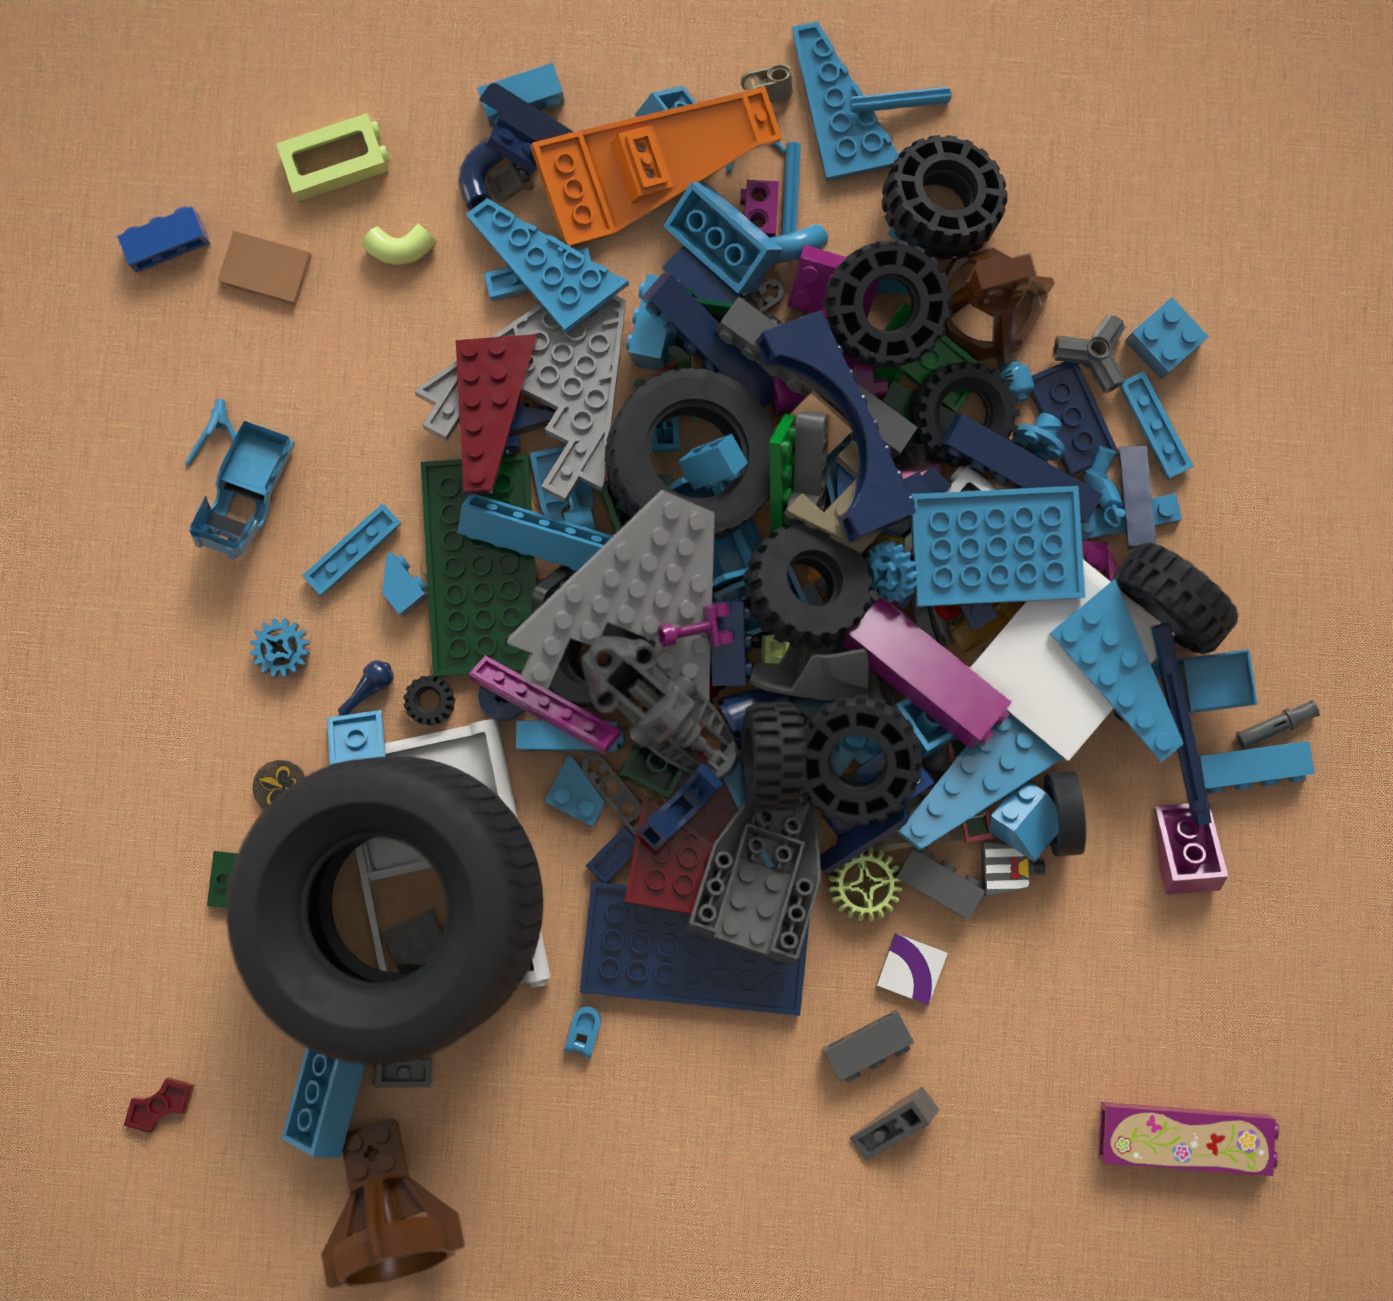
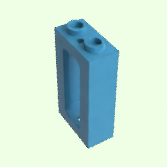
[516,721,625,752]

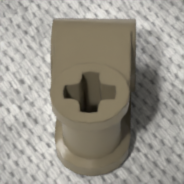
[740,64,793,103]

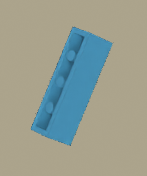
[1199,741,1315,794]

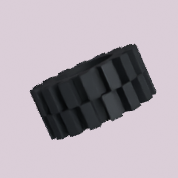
[403,675,455,725]

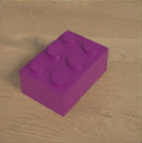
[787,245,880,319]

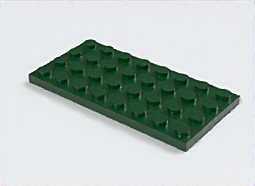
[420,454,537,677]

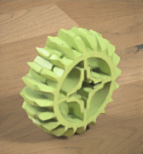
[828,847,903,921]

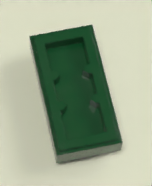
[207,851,238,908]

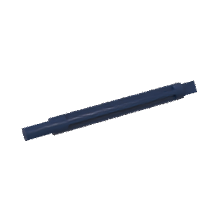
[1151,622,1212,827]

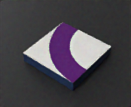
[876,933,947,1005]

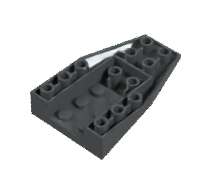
[685,793,821,965]

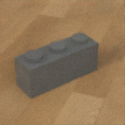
[894,848,985,920]
[823,1010,914,1082]

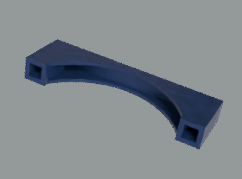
[755,310,916,543]

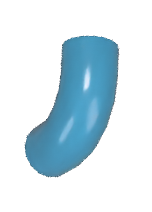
[770,224,828,264]

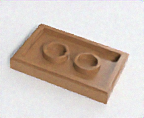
[218,231,311,305]

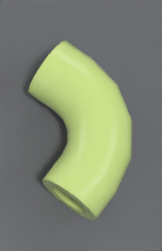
[361,224,437,265]

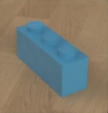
[477,62,565,127]

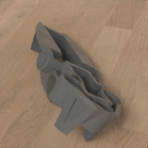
[582,636,741,780]

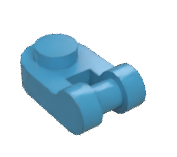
[564,1006,601,1059]

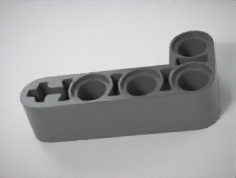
[786,410,829,524]

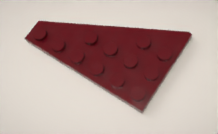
[624,795,713,914]

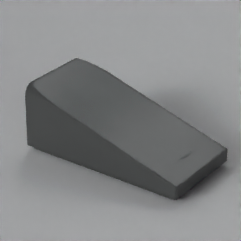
[373,1058,432,1087]

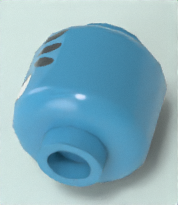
[999,361,1035,403]

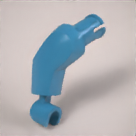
[1084,446,1126,524]

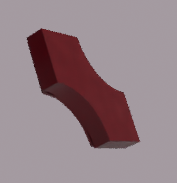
[123,1077,194,1133]

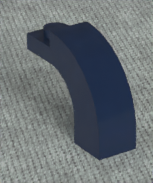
[637,763,723,852]

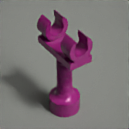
[657,603,733,648]

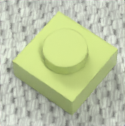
[761,635,790,663]

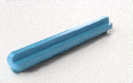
[849,87,952,113]
[782,142,801,235]

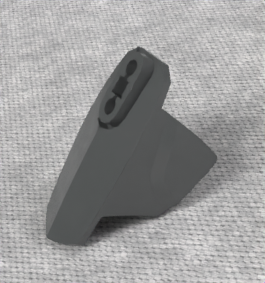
[750,634,885,701]

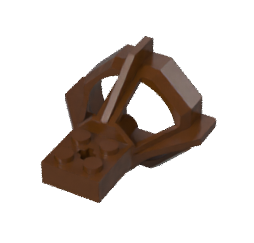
[944,247,1055,371]
[321,1118,465,1288]

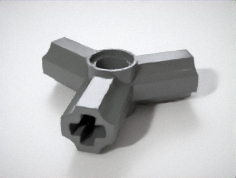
[1053,314,1126,393]

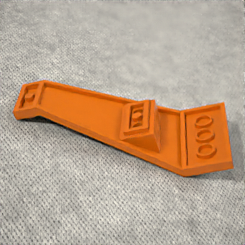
[530,86,783,247]

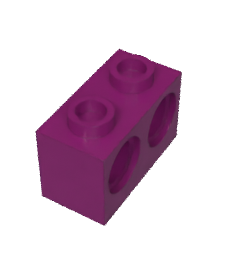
[740,180,779,238]

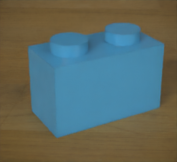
[678,434,748,490]

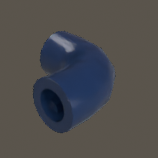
[458,137,504,210]

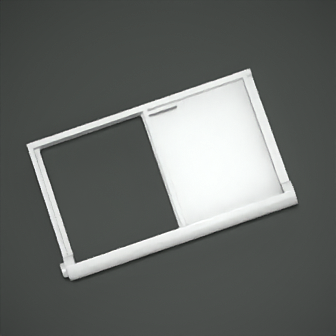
[868,465,1175,761]
[355,719,551,988]

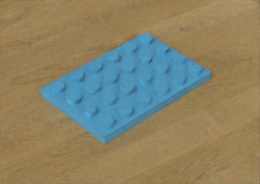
[911,486,1085,607]

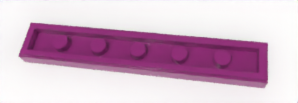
[469,655,621,754]

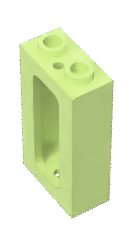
[276,113,390,202]

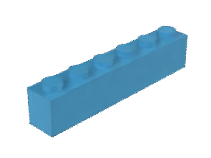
[457,494,613,571]

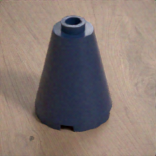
[717,688,797,747]

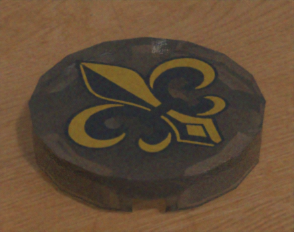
[252,760,305,810]

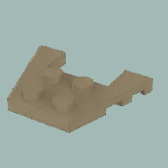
[784,440,882,553]

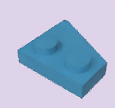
[544,755,606,827]

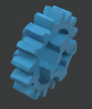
[865,541,919,602]
[250,618,311,677]

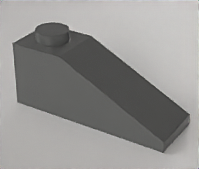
[850,1086,939,1161]

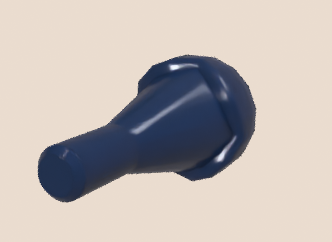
[338,660,394,716]

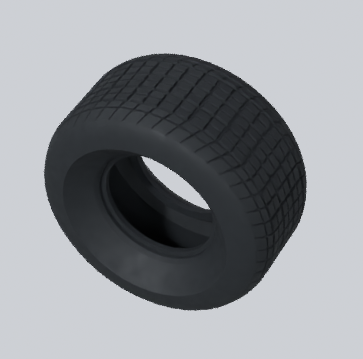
[226,756,544,1065]

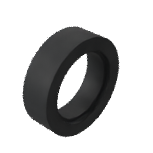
[1043,771,1086,857]

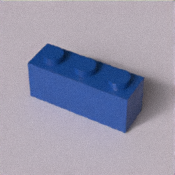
[117,206,210,273]

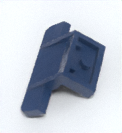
[479,83,574,174]
[820,803,909,874]

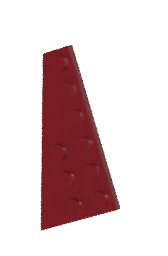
[455,334,538,495]

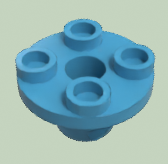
[1012,413,1065,462]

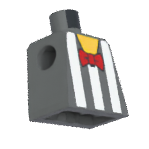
[980,842,1045,896]

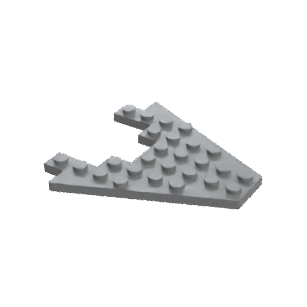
[415,295,626,502]
[507,490,715,701]

